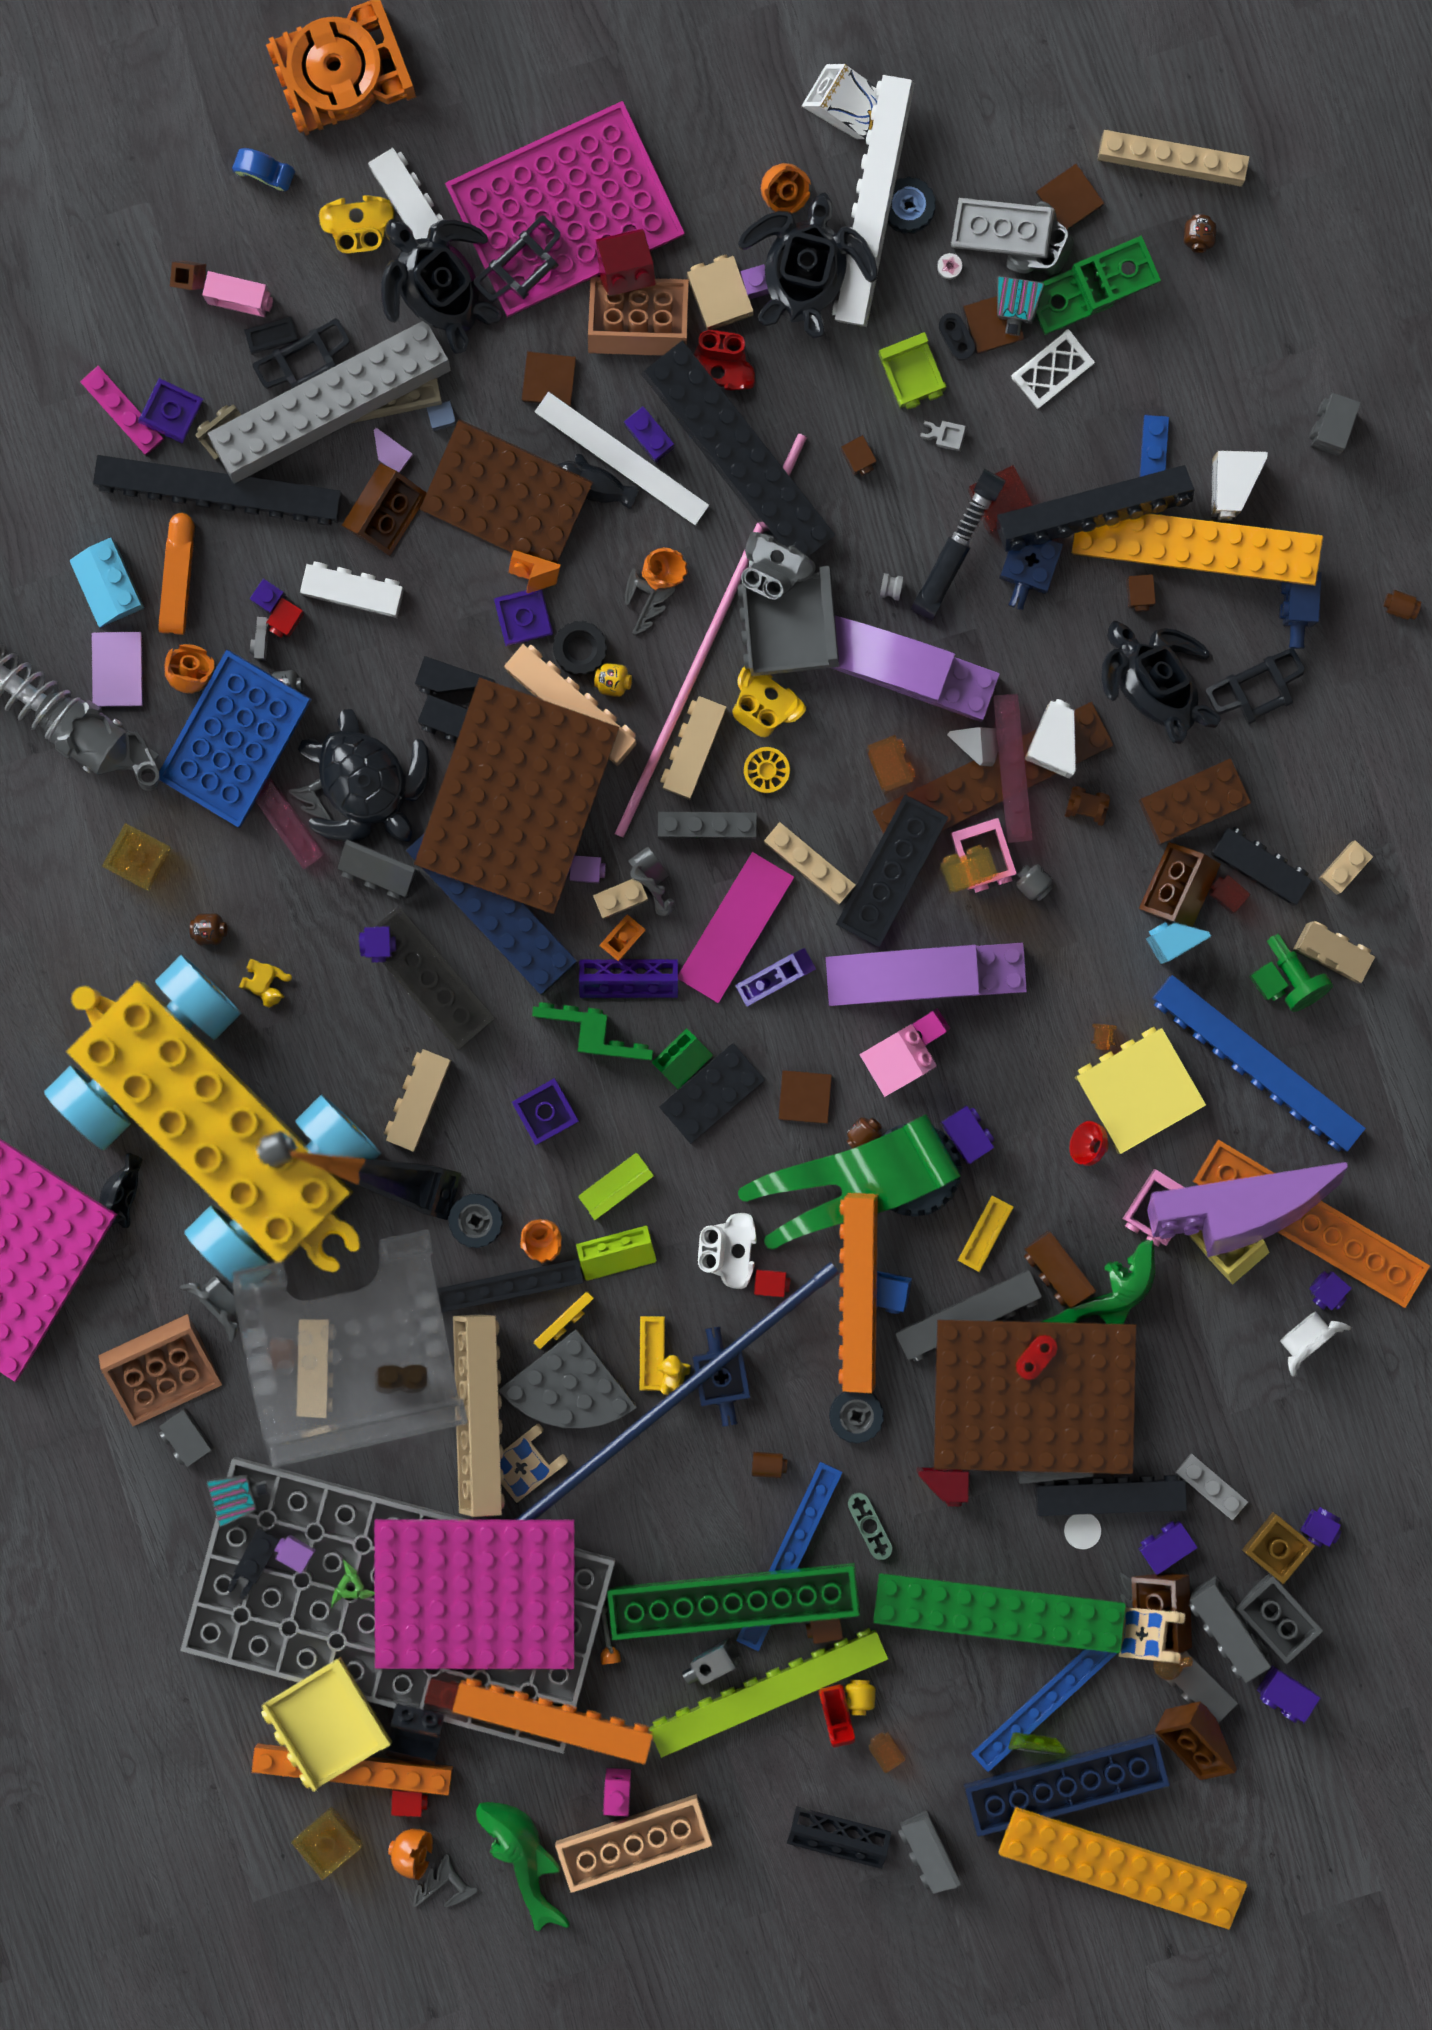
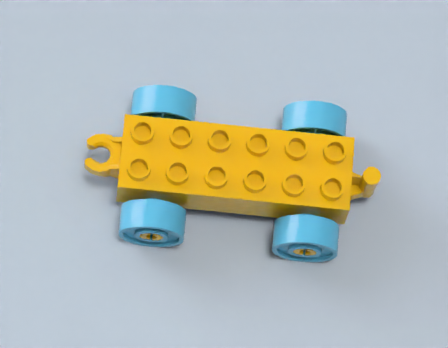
[44,954,381,1291]

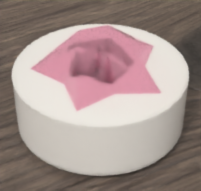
[937,253,962,279]

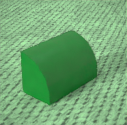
[651,1028,713,1090]

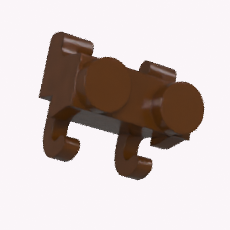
[1064,786,1110,826]

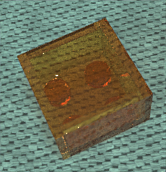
[866,735,915,795]

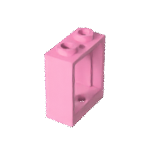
[202,271,273,317]
[950,818,1016,893]
[1122,1169,1185,1247]

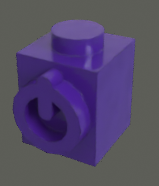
[359,927,396,963]
[1309,1271,1352,1310]
[1300,1507,1342,1548]

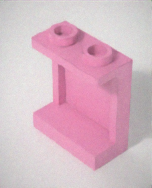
[860,1024,936,1097]

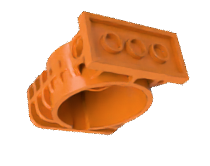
[266,0,416,136]

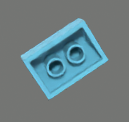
[69,537,144,628]
[1146,922,1211,964]

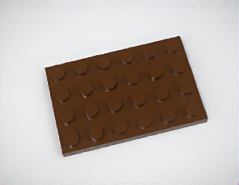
[420,420,593,563]

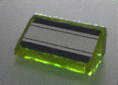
[1008,1732,1066,1755]

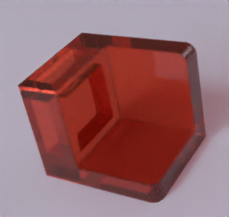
[424,1678,460,1710]

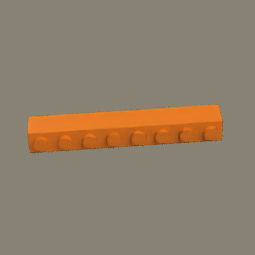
[838,1193,878,1393]
[452,1678,653,1764]
[252,1743,453,1795]

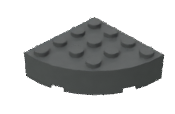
[498,1329,637,1428]

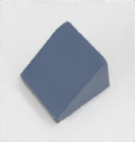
[427,401,456,431]

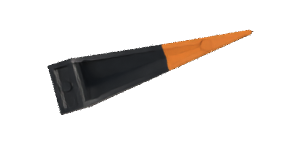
[290,1152,461,1220]

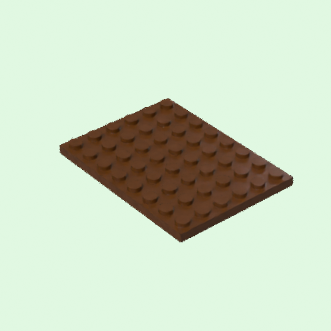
[414,677,620,914]
[934,1320,1136,1474]

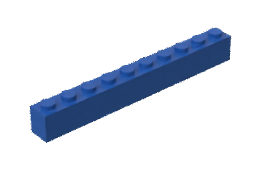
[1152,975,1366,1152]

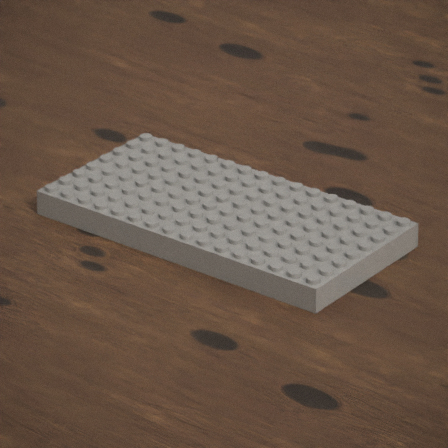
[180,1457,615,1753]

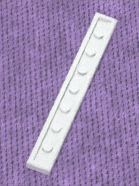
[535,392,709,525]

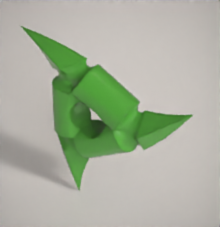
[331,1560,375,1608]

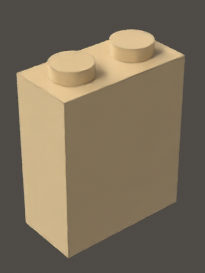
[687,255,753,330]

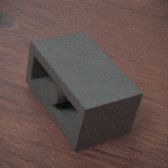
[159,1408,214,1467]

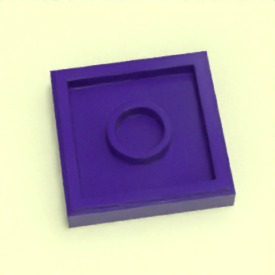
[138,378,204,444]
[494,589,553,647]

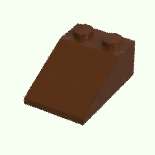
[1155,1701,1237,1780]

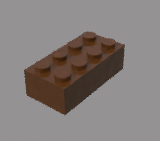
[1138,758,1251,845]

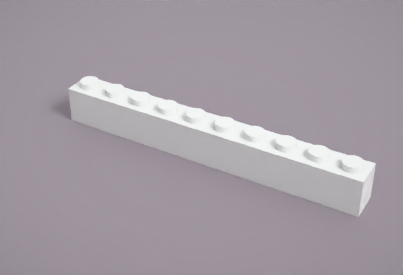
[832,75,915,327]

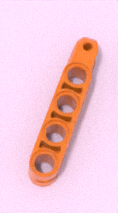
[159,513,195,635]

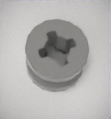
[880,573,903,601]

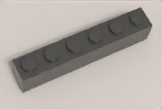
[895,1270,1042,1362]

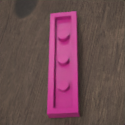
[80,366,164,456]

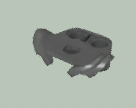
[1007,201,1074,276]
[741,532,816,600]
[628,846,674,916]
[179,1275,247,1343]

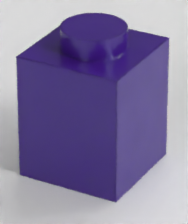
[250,578,286,614]

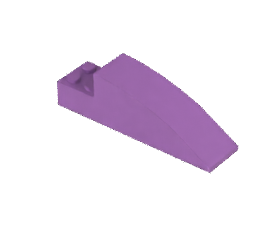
[832,616,1000,722]
[826,943,1027,1006]
[1147,1162,1348,1257]

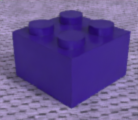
[512,1078,579,1145]
[940,1106,995,1164]
[1257,1665,1320,1723]

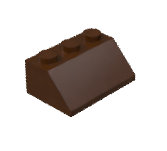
[342,463,427,556]
[1139,842,1221,927]
[1024,1231,1096,1308]
[1131,1573,1192,1653]

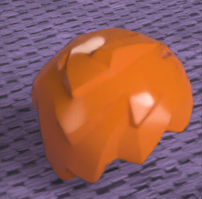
[642,548,688,590]
[520,1219,562,1263]

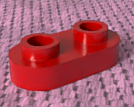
[1016,1335,1057,1380]

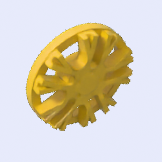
[744,747,790,793]

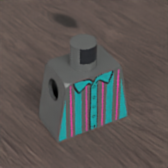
[997,276,1045,336]
[207,1475,269,1527]
[682,1637,742,1685]

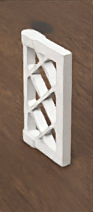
[1011,329,1095,409]

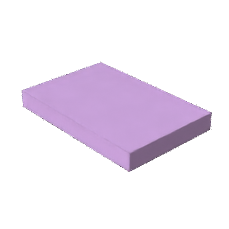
[92,632,143,707]

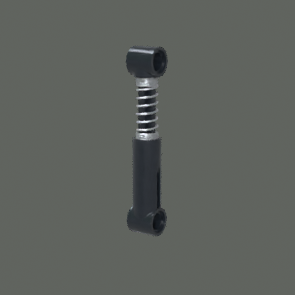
[910,469,1006,621]

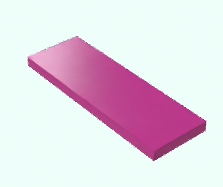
[678,852,794,1003]

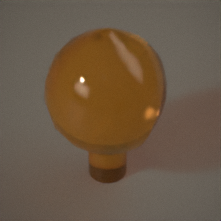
[1153,1651,1193,1680]

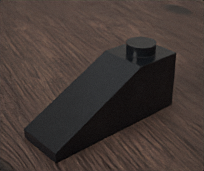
[415,656,495,696]

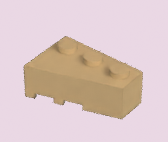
[1293,921,1375,984]

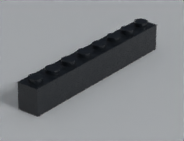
[996,465,1194,552]

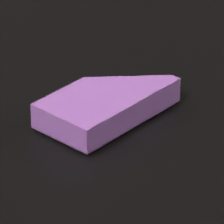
[374,428,413,473]

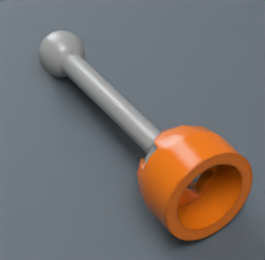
[600,1605,621,1665]

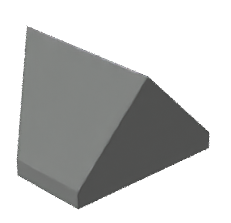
[947,727,1004,766]

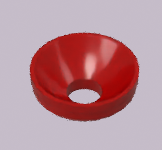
[1069,1121,1109,1166]

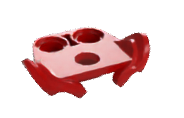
[694,330,755,390]

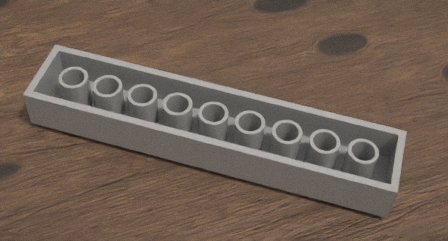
[208,321,451,484]

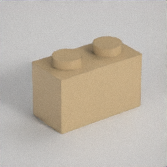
[1318,840,1373,895]
[593,879,648,919]

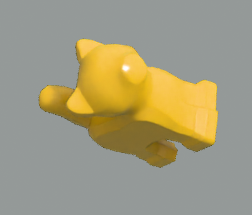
[239,959,292,1008]
[657,1355,691,1396]

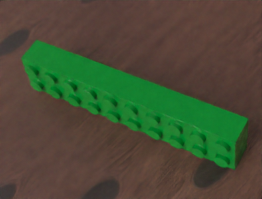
[607,1563,860,1640]
[873,1573,1126,1653]

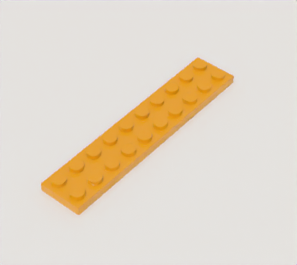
[1072,514,1323,586]
[998,1807,1247,1930]

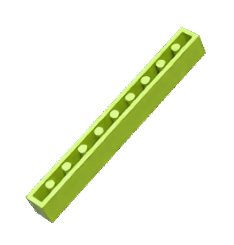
[649,1628,888,1758]

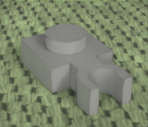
[921,421,967,452]
[250,617,268,661]

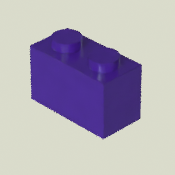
[624,406,674,464]
[1138,1521,1198,1575]

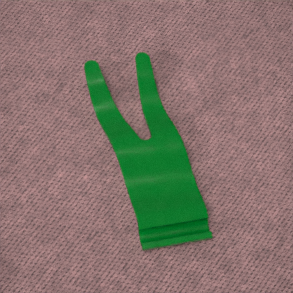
[738,1114,961,1249]

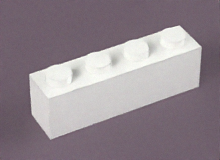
[368,148,444,240]
[300,562,404,618]

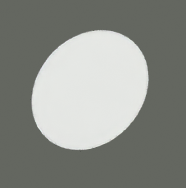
[1064,1514,1101,1549]

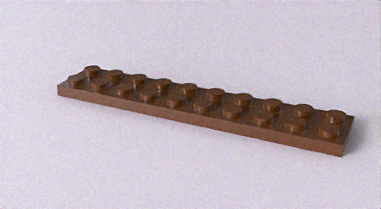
[872,701,1113,834]

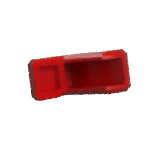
[819,1684,856,1748]

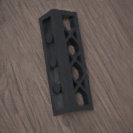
[786,1806,892,1869]

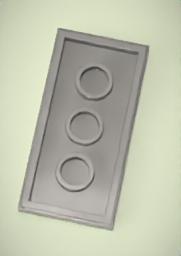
[951,198,1055,258]

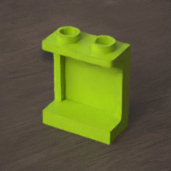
[878,332,946,410]

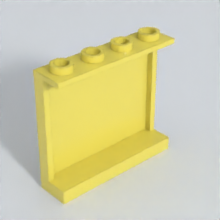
[1075,1027,1206,1154]
[261,1657,392,1792]

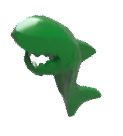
[1040,1240,1155,1324]
[476,1802,570,1931]

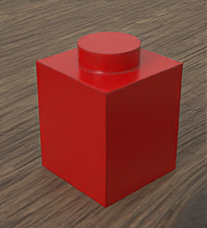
[266,598,305,638]
[754,1269,790,1297]
[391,1789,428,1817]

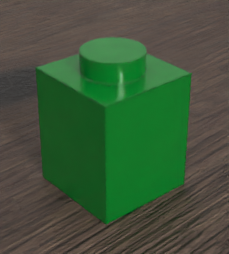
[1249,961,1289,1001]

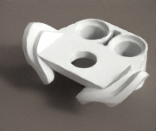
[698,1213,757,1289]
[1280,1311,1351,1377]

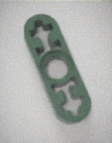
[848,1492,892,1560]

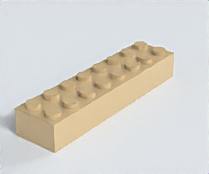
[453,1314,505,1517]

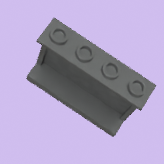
[738,566,840,676]

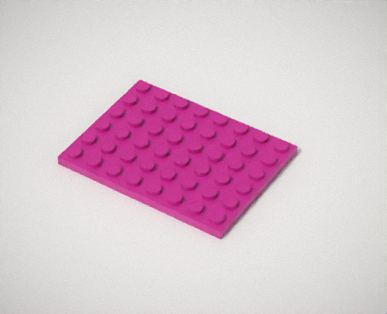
[445,101,685,317]
[0,1139,117,1382]
[374,1519,574,1669]

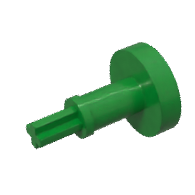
[1267,933,1333,1012]

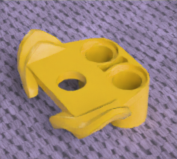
[319,195,395,253]
[733,666,806,737]

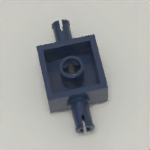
[999,540,1063,610]
[1279,572,1322,649]
[693,1326,750,1427]

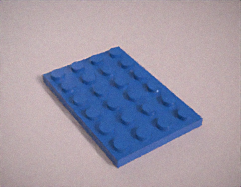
[159,650,312,828]

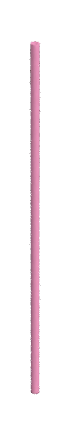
[615,434,807,838]

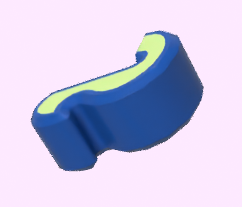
[232,148,295,192]

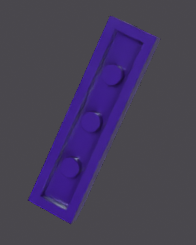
[579,959,678,998]

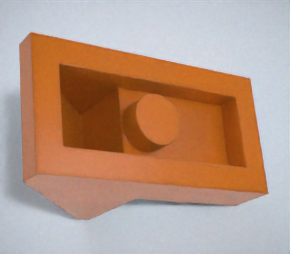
[508,550,561,593]
[599,914,646,961]

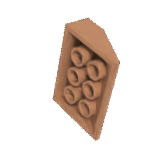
[588,277,689,355]
[98,1314,222,1426]

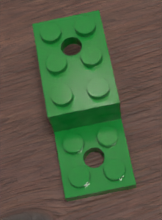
[1036,235,1161,335]
[532,1002,653,1061]

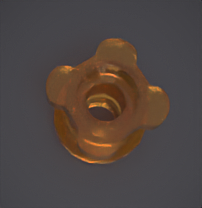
[1091,1024,1117,1050]

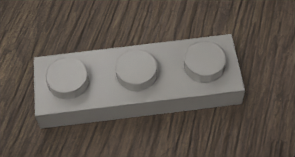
[1175,1454,1248,1521]

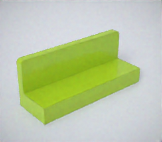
[579,1153,654,1220]
[576,1225,657,1281]

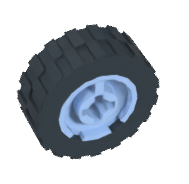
[887,177,936,234]

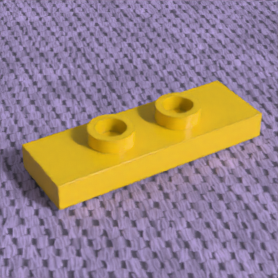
[957,1195,1014,1272]
[534,1291,594,1349]
[640,1316,665,1391]

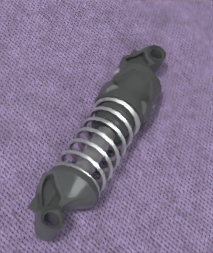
[0,643,160,791]

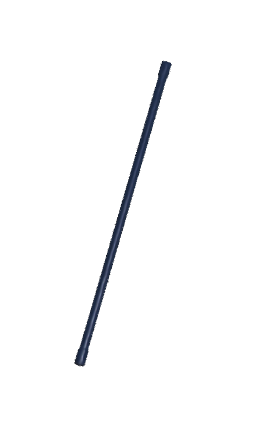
[516,1262,839,1520]

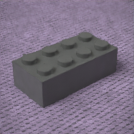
[1189,1575,1272,1683]

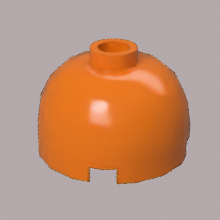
[761,163,811,213]
[165,644,214,693]
[388,1829,433,1880]

